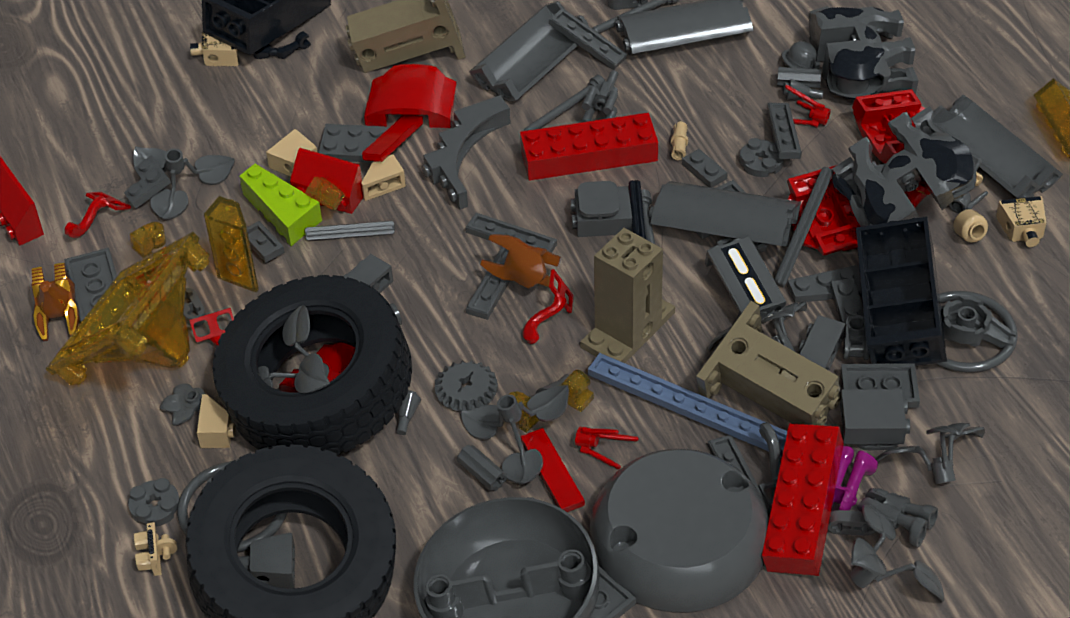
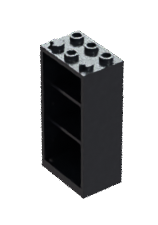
[202,0,331,55]
[856,216,947,366]

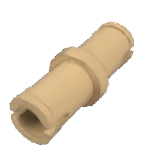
[671,121,688,160]

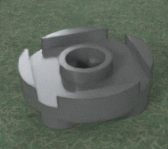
[739,138,784,177]
[128,478,180,527]

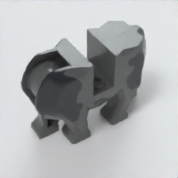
[809,7,919,100]
[832,106,976,227]

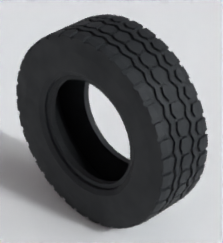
[213,275,412,455]
[185,445,396,618]

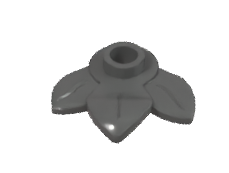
[160,384,206,426]

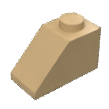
[361,154,406,201]
[197,394,236,448]

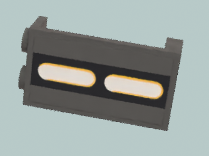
[705,237,786,321]

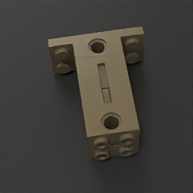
[345,0,466,73]
[580,228,676,363]
[696,301,841,426]

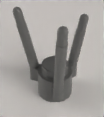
[949,158,988,213]

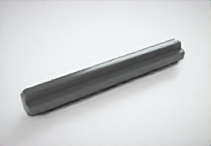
[305,221,395,241]

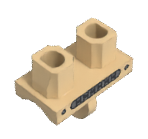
[134,522,177,576]

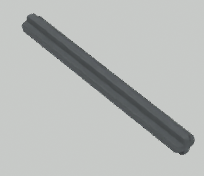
[774,167,834,287]

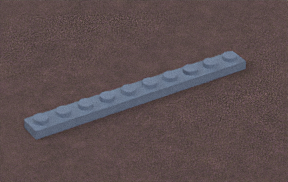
[588,353,787,457]

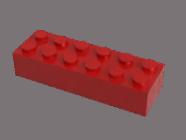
[520,112,658,181]
[762,424,844,576]

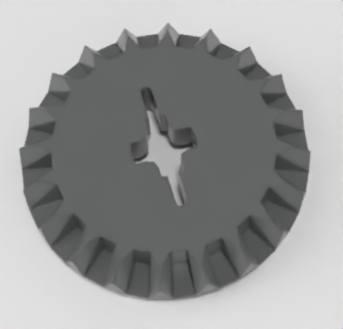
[435,360,498,411]

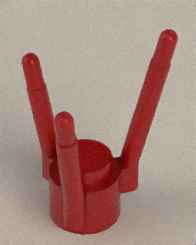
[785,85,831,128]
[575,426,639,469]

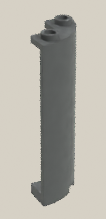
[615,0,754,55]
[469,1,589,101]
[933,95,1063,199]
[649,181,801,246]

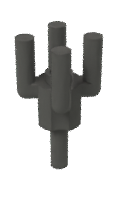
[581,70,618,123]

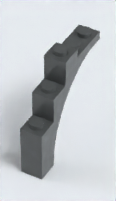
[422,95,511,209]

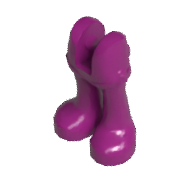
[832,446,878,511]

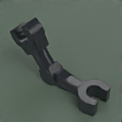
[253,31,311,59]

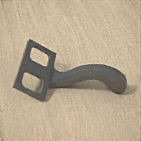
[759,422,781,506]

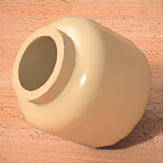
[953,209,988,243]

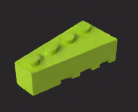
[239,163,322,246]

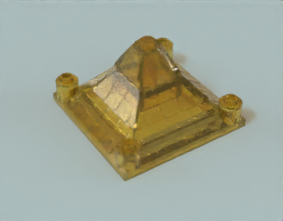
[46,232,210,386]

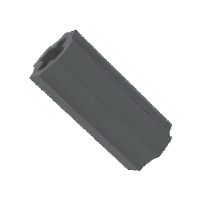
[777,67,821,88]
[457,444,507,491]

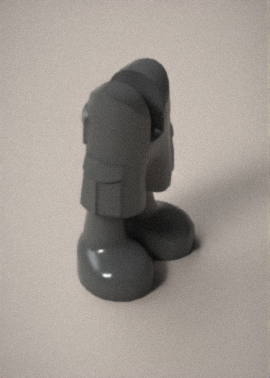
[858,488,938,548]

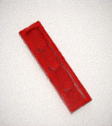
[362,115,423,162]
[521,428,585,512]

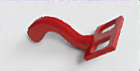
[65,191,131,238]
[523,269,574,344]
[189,308,234,348]

